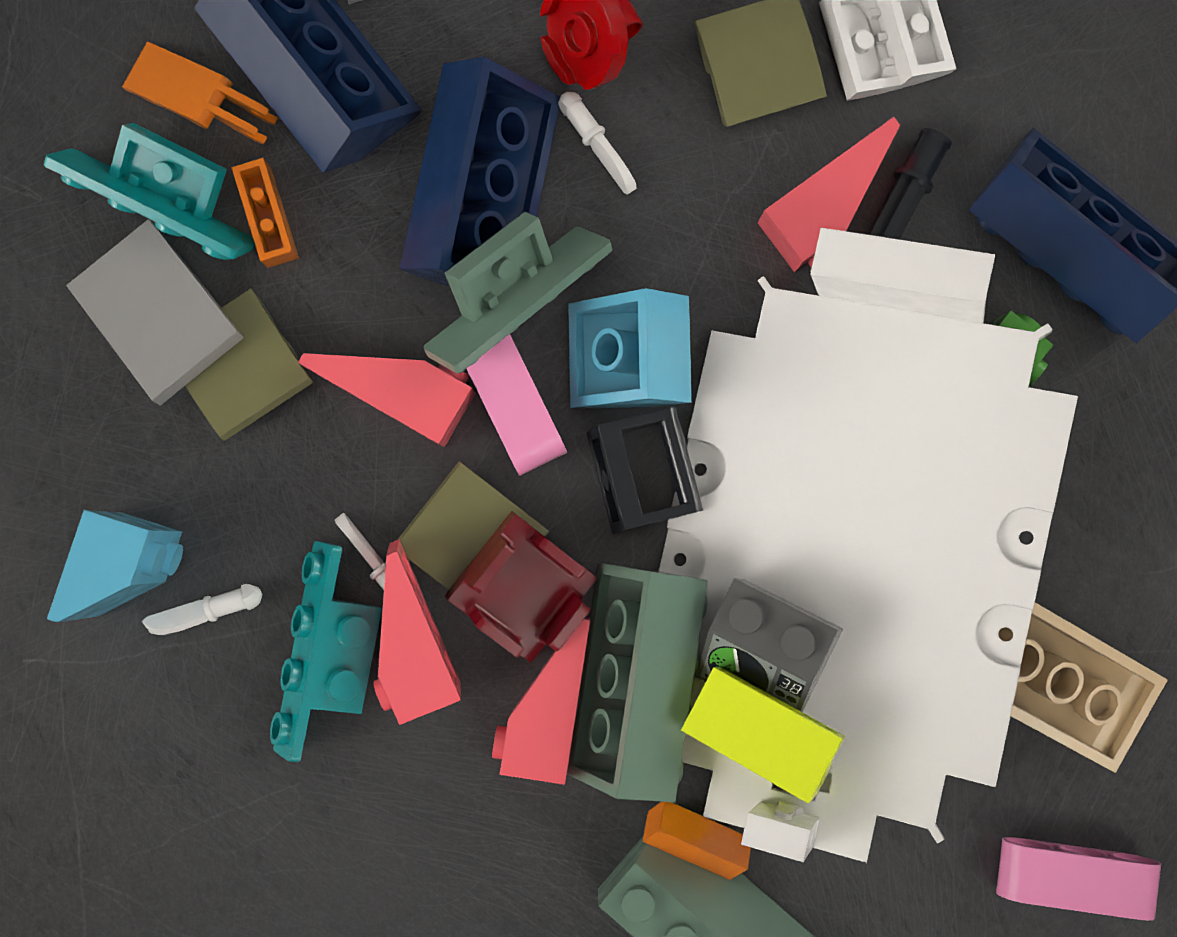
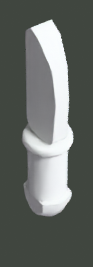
[558,92,637,195]
[335,513,386,590]
[142,584,262,635]

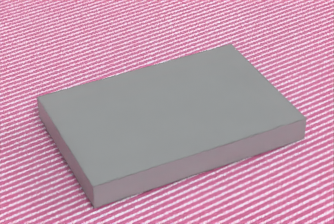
[66,219,244,406]

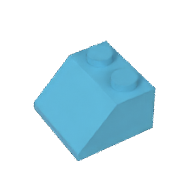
[568,288,692,409]
[47,510,183,622]

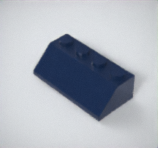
[194,0,422,173]
[400,56,560,286]
[969,128,1177,344]

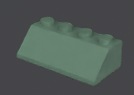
[567,563,708,802]
[598,836,816,937]

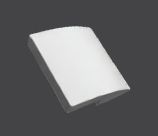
[819,0,956,101]

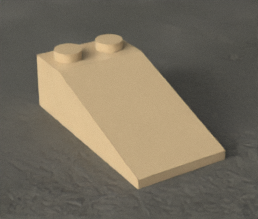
[998,602,1167,773]

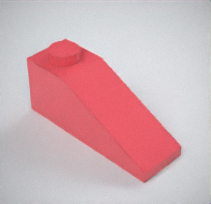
[758,117,900,273]
[298,353,476,447]
[374,539,461,725]
[492,617,590,785]

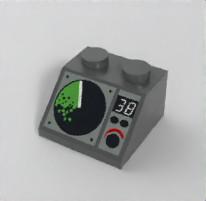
[695,578,843,712]

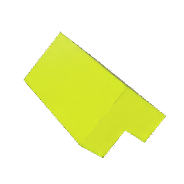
[681,666,845,804]

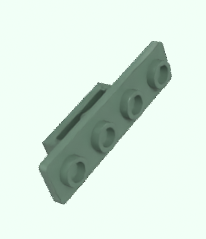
[424,212,613,373]

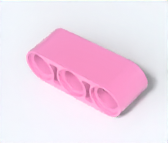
[466,334,567,476]
[996,837,1161,921]

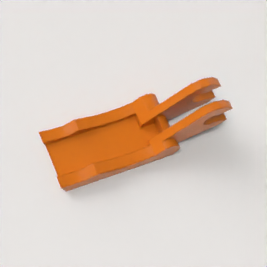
[122,41,278,144]

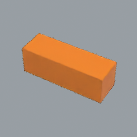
[231,158,299,268]
[642,802,751,880]

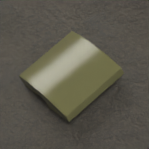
[693,0,827,127]
[185,289,313,441]
[398,461,549,590]

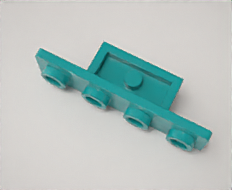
[44,123,255,260]
[270,541,382,762]

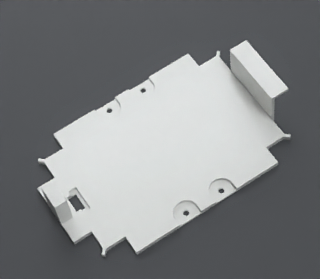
[659,228,1078,863]

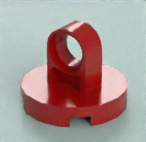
[540,0,643,90]

